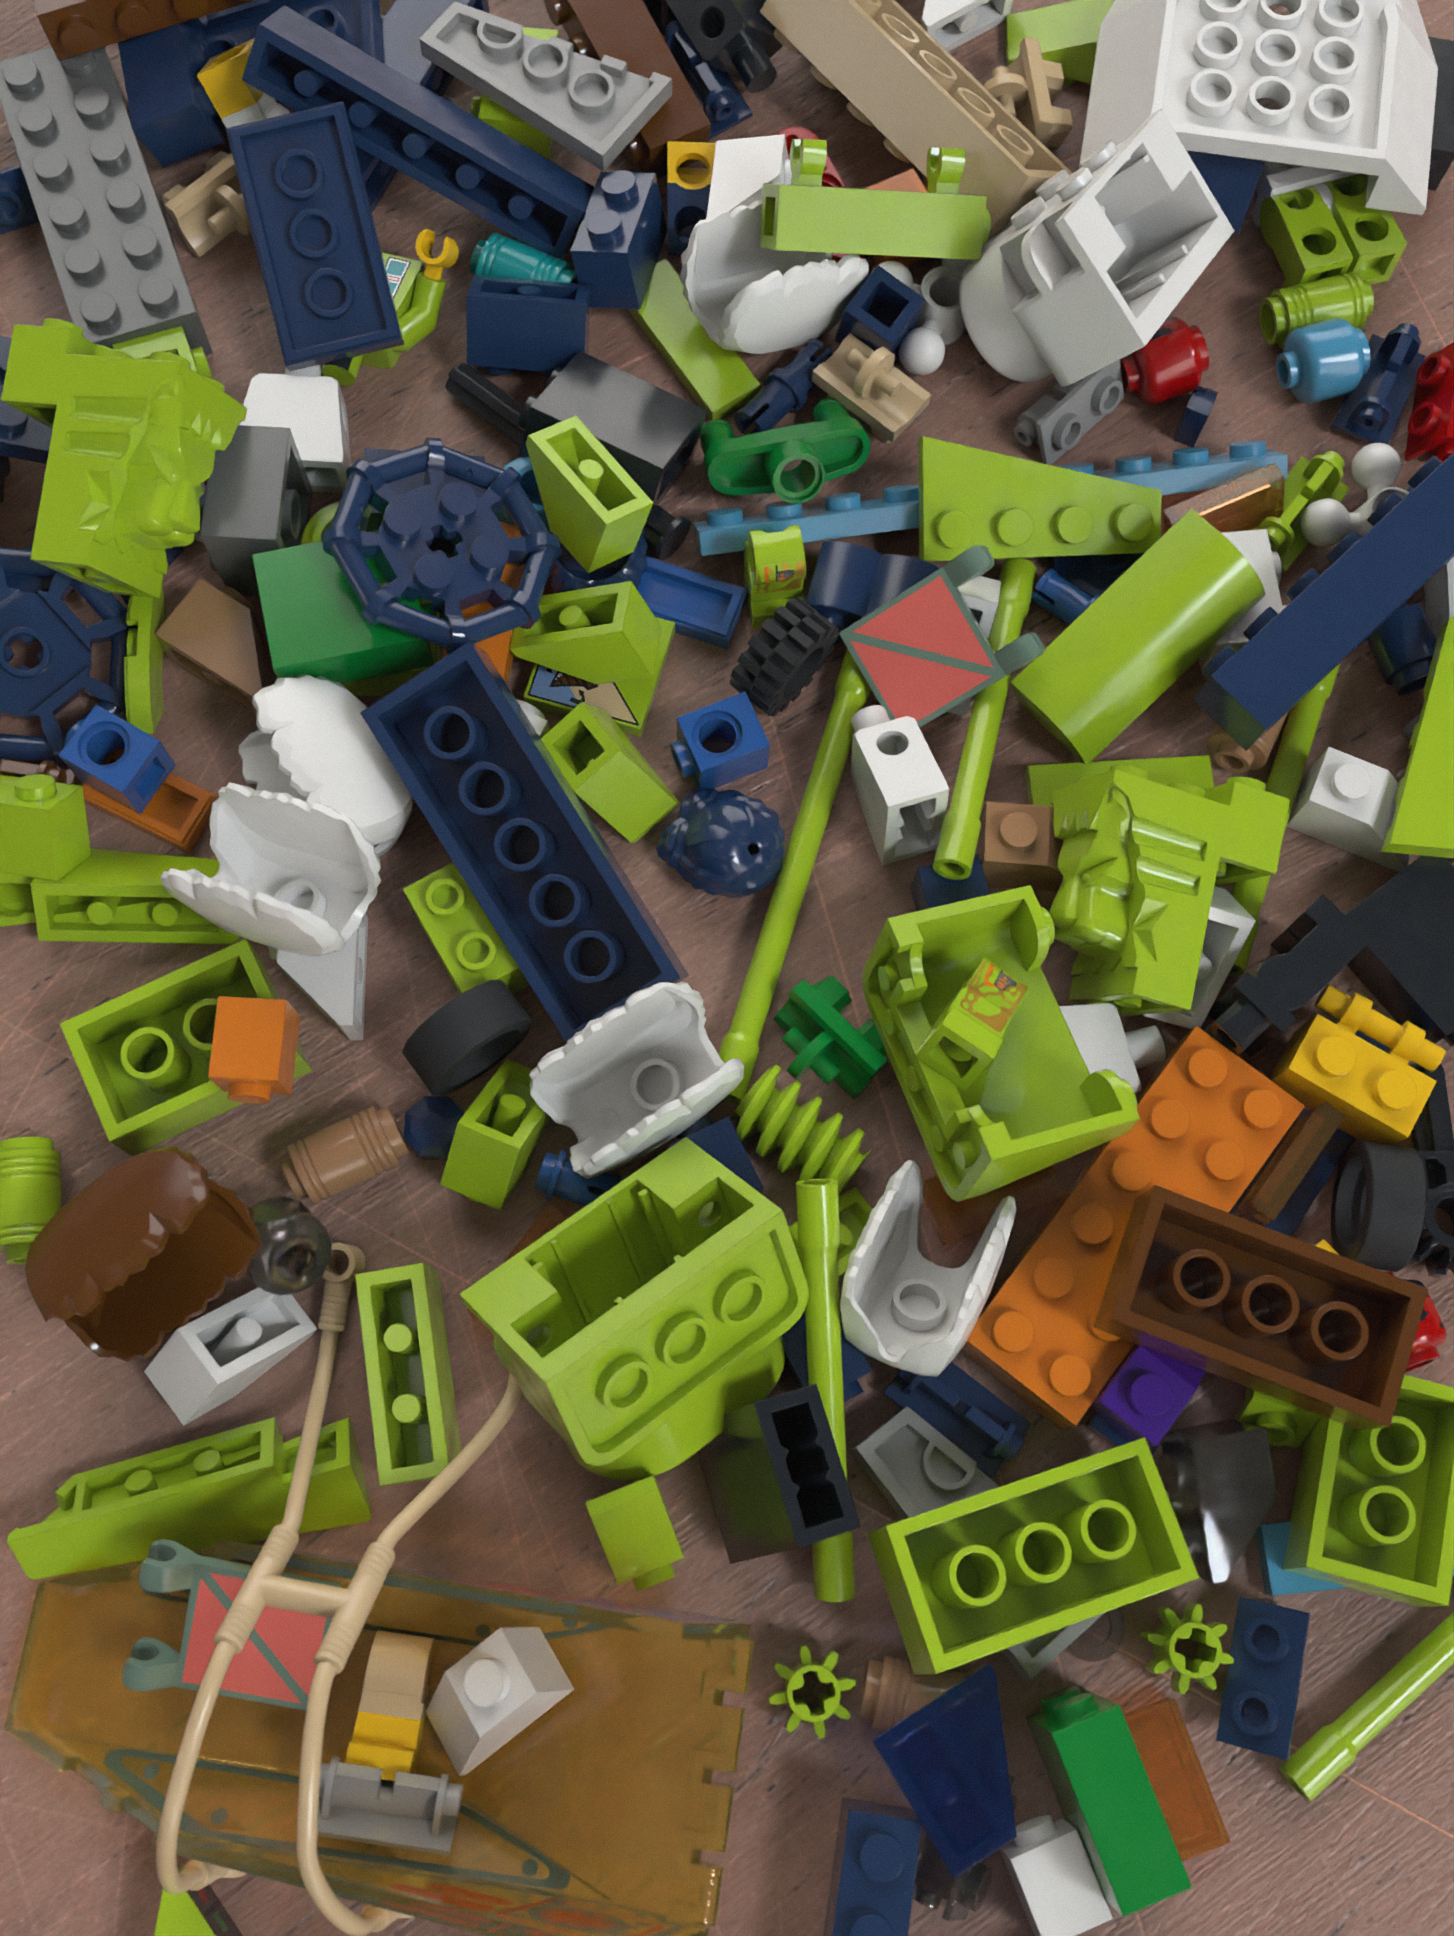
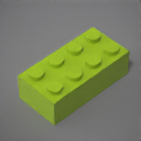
[867,1437,1199,1676]

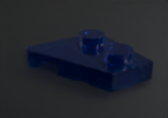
[872,1662,1017,1879]

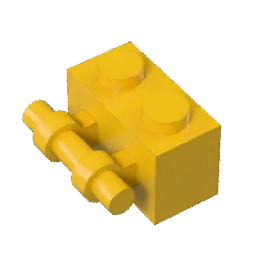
[1269,984,1446,1145]

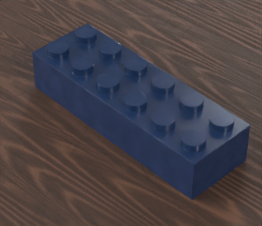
[360,641,689,1043]

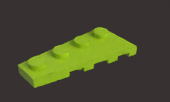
[918,436,1162,562]
[1381,617,1454,858]

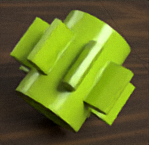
[1140,1602,1234,1695]
[767,1643,856,1739]

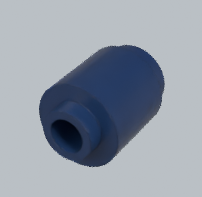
[1366,602,1437,695]

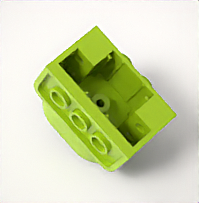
[460,1137,809,1480]

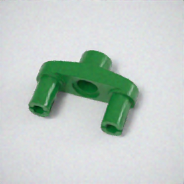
[699,398,871,504]

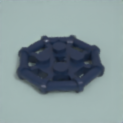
[322,437,561,654]
[0,547,138,767]

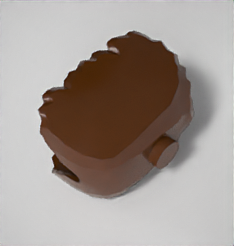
[25,1145,263,1362]

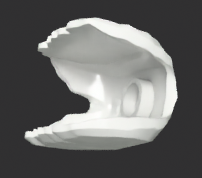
[679,200,870,354]
[239,674,413,857]
[160,782,381,957]
[529,982,744,1179]
[841,1160,1016,1377]

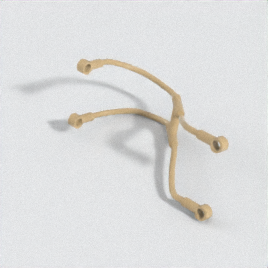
[156,1243,523,1936]

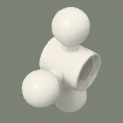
[871,258,970,376]
[1300,443,1409,547]

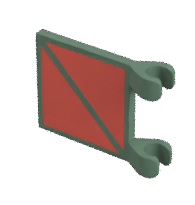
[839,545,1045,728]
[122,1539,342,1711]

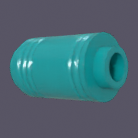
[470,233,579,284]

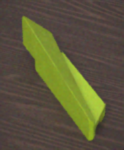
[0,848,240,944]
[7,1417,371,1580]

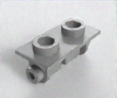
[1013,359,1124,465]
[317,1756,464,1856]

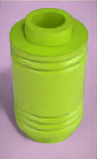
[1259,271,1374,348]
[0,1137,62,1264]

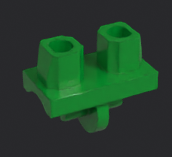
[773,976,887,1099]

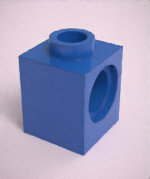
[670,691,770,789]
[59,704,176,815]

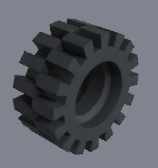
[730,597,839,717]

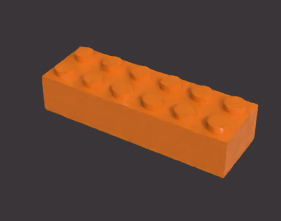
[960,1026,1305,1429]

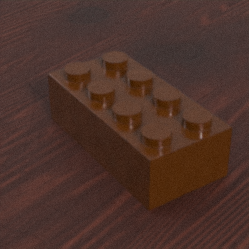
[1093,1185,1429,1430]

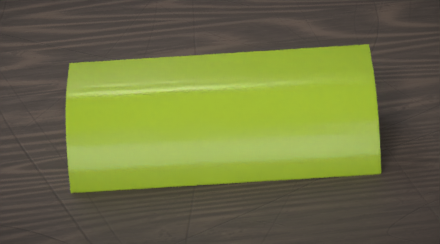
[1011,508,1266,764]

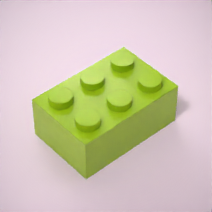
[59,939,313,1156]
[1283,1375,1454,1607]

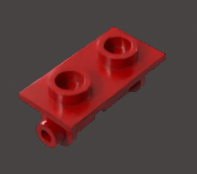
[1404,342,1454,462]

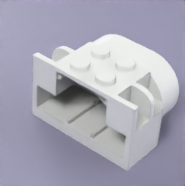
[959,109,1234,387]

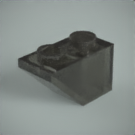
[1158,1419,1277,1583]

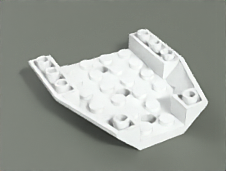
[1079,0,1438,215]

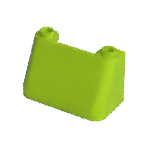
[862,885,1140,1202]

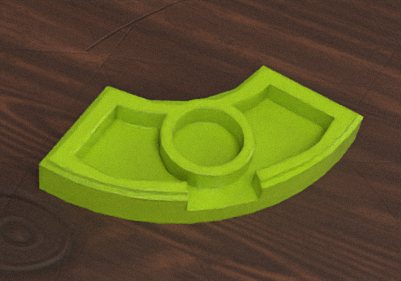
[124,584,166,734]

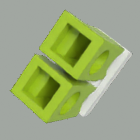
[1251,161,1408,289]

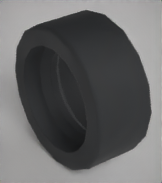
[402,980,532,1096]
[1331,1140,1426,1272]

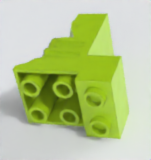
[1,318,247,599]
[1049,765,1290,1016]

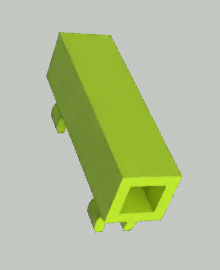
[760,139,991,260]

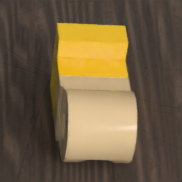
[345,1630,435,1781]

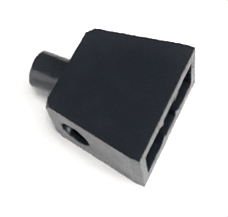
[665,0,783,93]

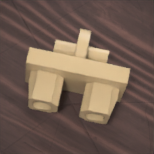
[983,37,1073,148]
[162,151,252,258]
[812,333,932,444]

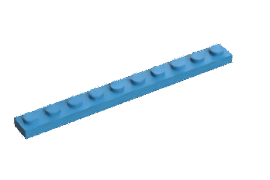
[693,440,1288,556]

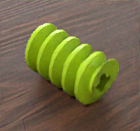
[730,1064,874,1195]

